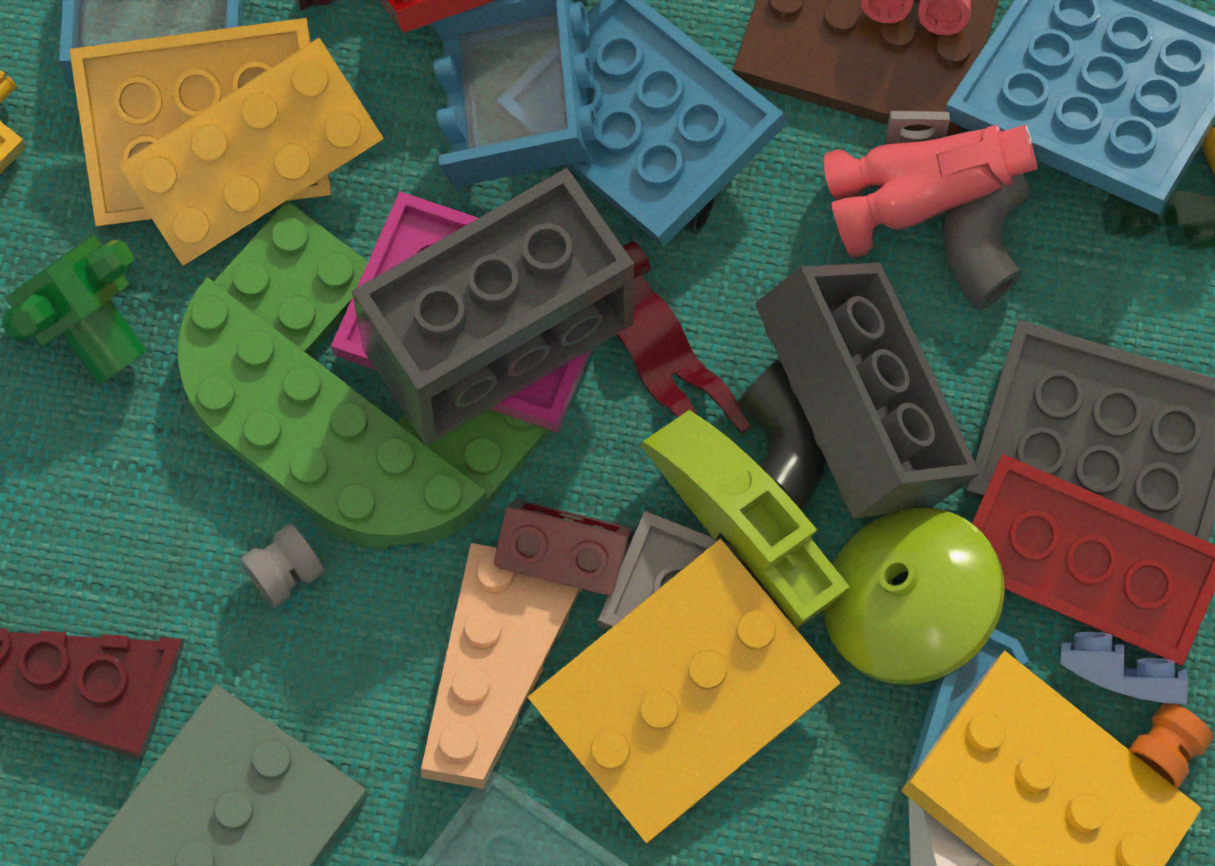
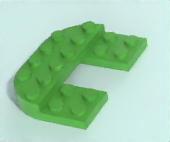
[178,200,552,550]

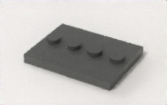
[965,319,1215,542]

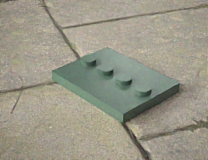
[77,684,368,866]

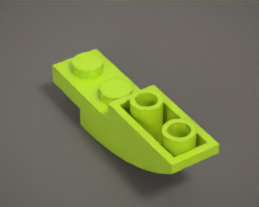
[640,410,850,629]

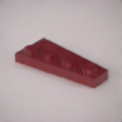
[0,628,184,761]

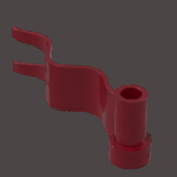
[616,240,751,434]

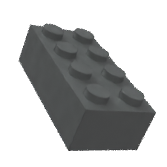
[755,263,980,519]

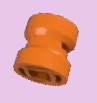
[1128,703,1214,789]

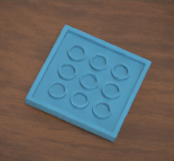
[945,0,1215,215]

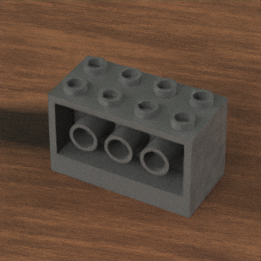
[352,168,634,446]

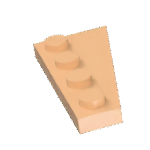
[421,543,583,789]

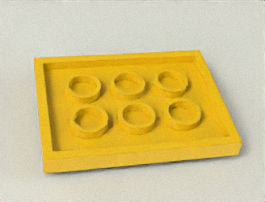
[69,18,332,226]
[528,538,841,844]
[901,650,1202,866]

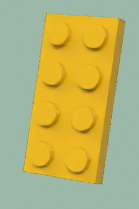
[117,37,384,266]

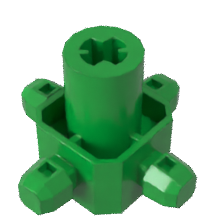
[2,235,147,385]

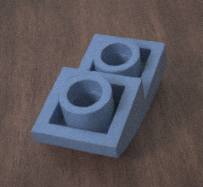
[1061,632,1188,705]

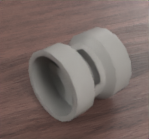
[239,523,325,608]

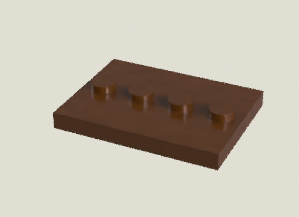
[733,0,999,137]

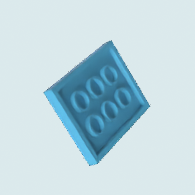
[497,0,787,247]

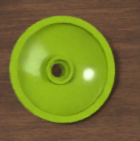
[823,507,1005,685]

